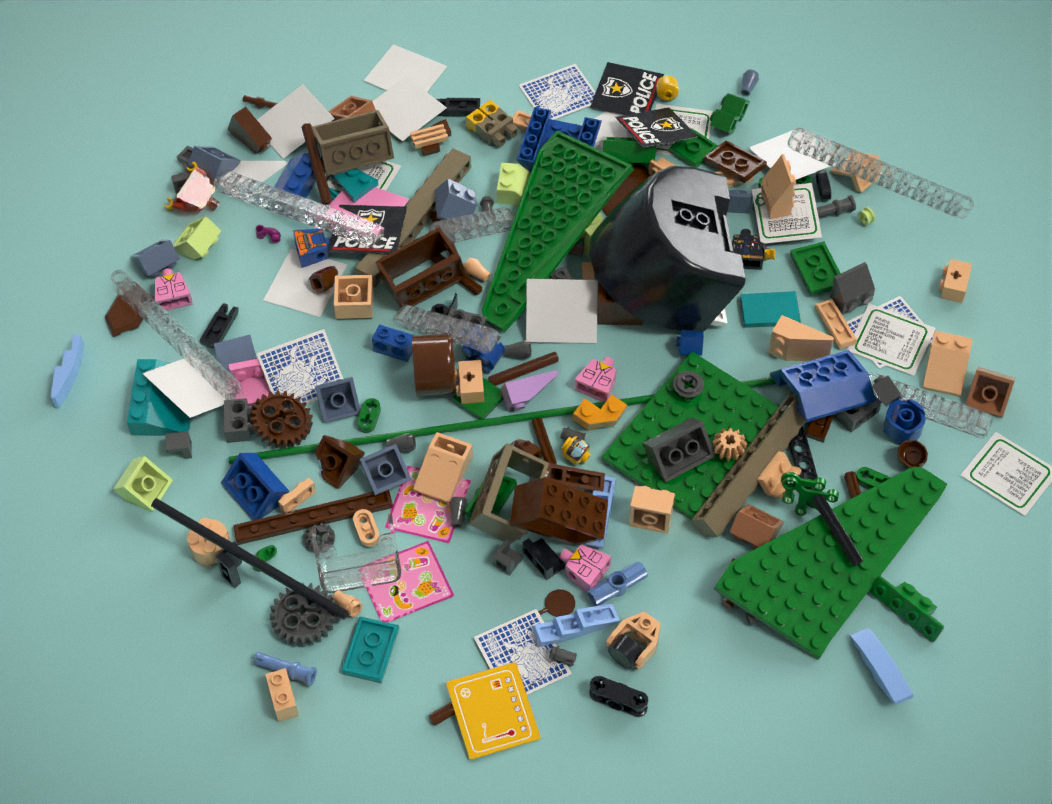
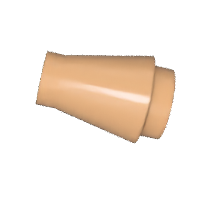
[463,257,491,282]
[332,590,362,617]

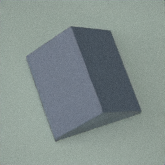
[727,190,751,214]
[315,377,361,423]

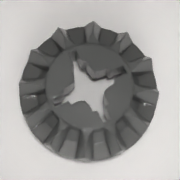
[673,371,704,399]
[303,522,335,552]

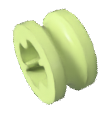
[858,207,875,225]

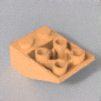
[761,154,796,219]
[413,432,473,503]

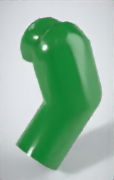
[253,545,277,572]

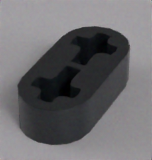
[816,171,831,201]

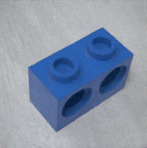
[372,324,414,362]

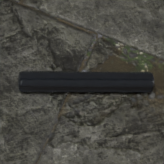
[812,494,863,566]

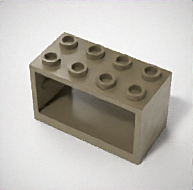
[312,110,394,176]
[468,443,549,544]

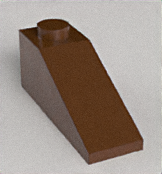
[547,463,605,493]

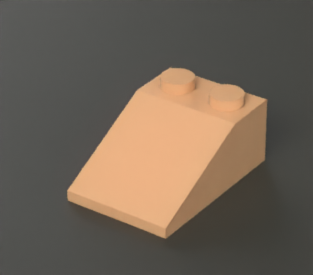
[769,315,834,361]
[922,331,972,397]

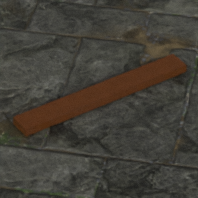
[233,490,393,545]

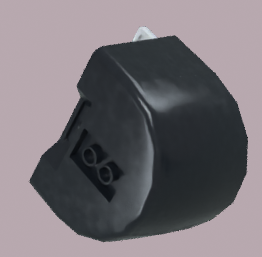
[589,166,746,331]

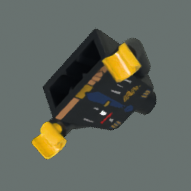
[731,229,775,270]

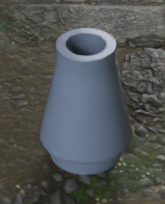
[740,69,759,96]

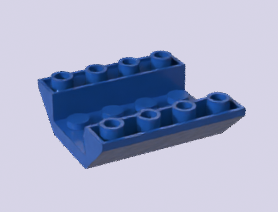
[517,107,602,173]
[770,350,876,422]

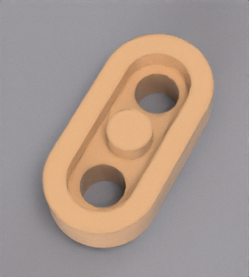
[353,509,380,547]

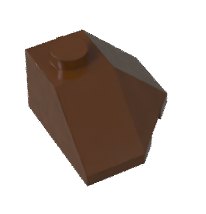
[316,435,365,489]

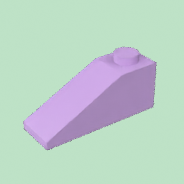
[501,370,559,411]

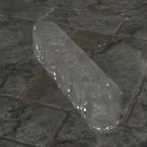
[429,207,514,243]

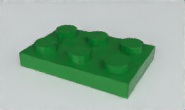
[790,241,841,296]

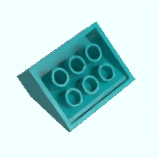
[127,359,191,436]

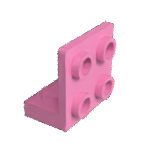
[229,359,270,406]

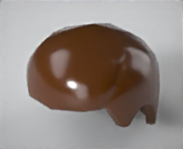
[897,440,928,469]

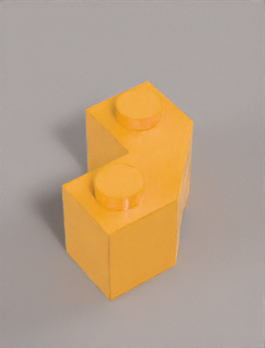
[572,394,627,430]

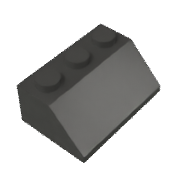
[643,417,715,482]

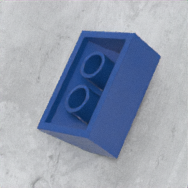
[268,153,316,209]
[221,453,289,520]

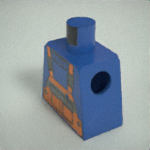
[293,228,331,268]

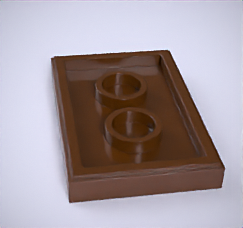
[703,140,767,183]

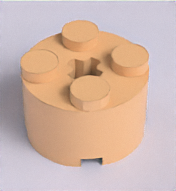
[187,518,230,566]

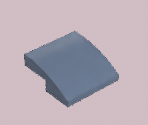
[214,335,257,382]

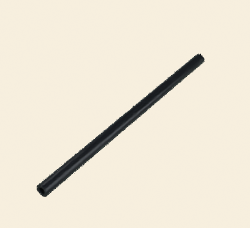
[151,498,349,620]

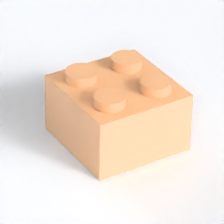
[334,275,374,319]
[629,486,675,534]

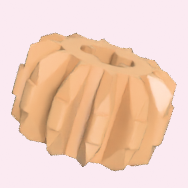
[712,427,747,462]

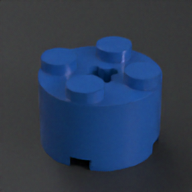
[461,330,505,374]
[883,399,926,444]

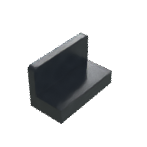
[522,538,565,580]
[216,542,242,588]

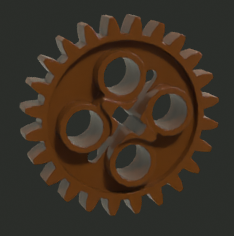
[249,390,313,448]

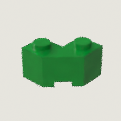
[710,93,750,133]

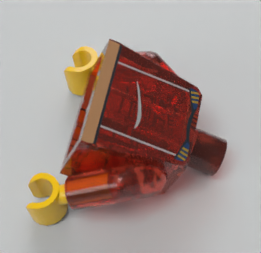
[163,162,220,213]

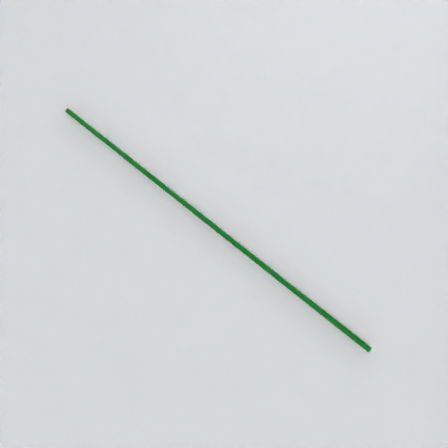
[229,377,776,464]

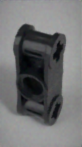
[589,676,648,717]

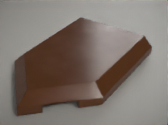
[105,287,154,337]

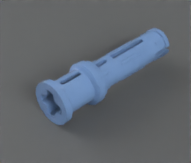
[253,652,317,686]

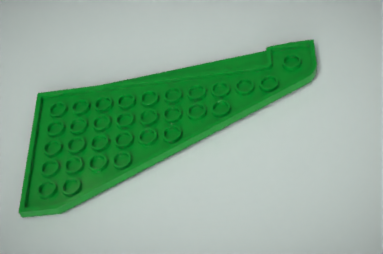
[482,130,634,333]
[714,467,947,660]

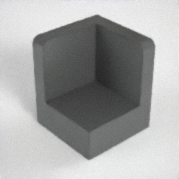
[171,163,193,193]
[165,431,192,459]
[493,539,523,576]

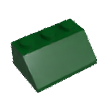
[603,137,656,166]

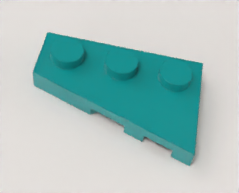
[330,168,379,203]

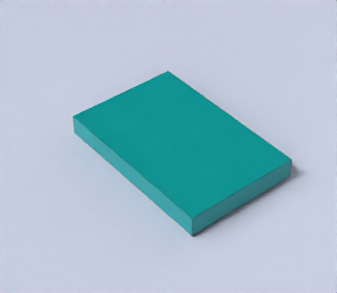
[740,291,801,328]
[341,616,400,684]

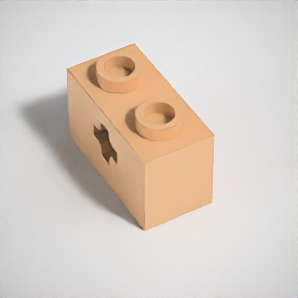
[939,259,972,303]
[455,360,484,404]
[265,668,299,722]

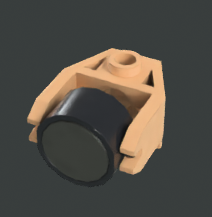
[606,612,661,670]

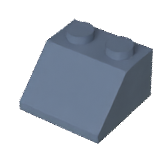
[188,146,241,181]
[434,179,477,230]
[131,239,180,277]
[359,444,412,495]

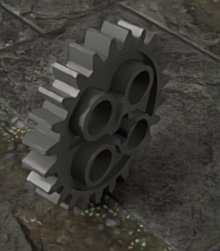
[269,583,336,647]

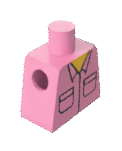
[155,269,193,312]
[575,357,617,402]
[560,545,611,593]

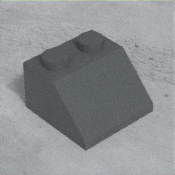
[830,262,875,314]

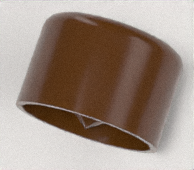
[412,334,456,396]

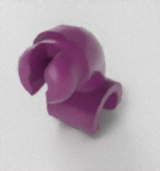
[256,225,281,243]

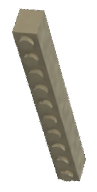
[355,148,471,288]
[692,391,806,537]

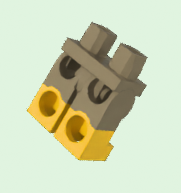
[466,99,518,147]

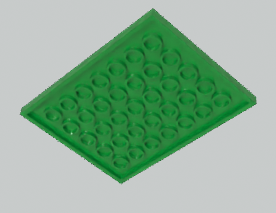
[602,351,779,520]

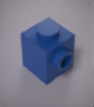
[676,330,704,356]

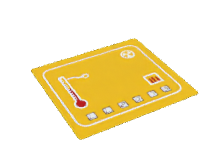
[446,662,541,759]

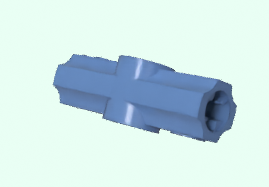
[587,561,648,606]

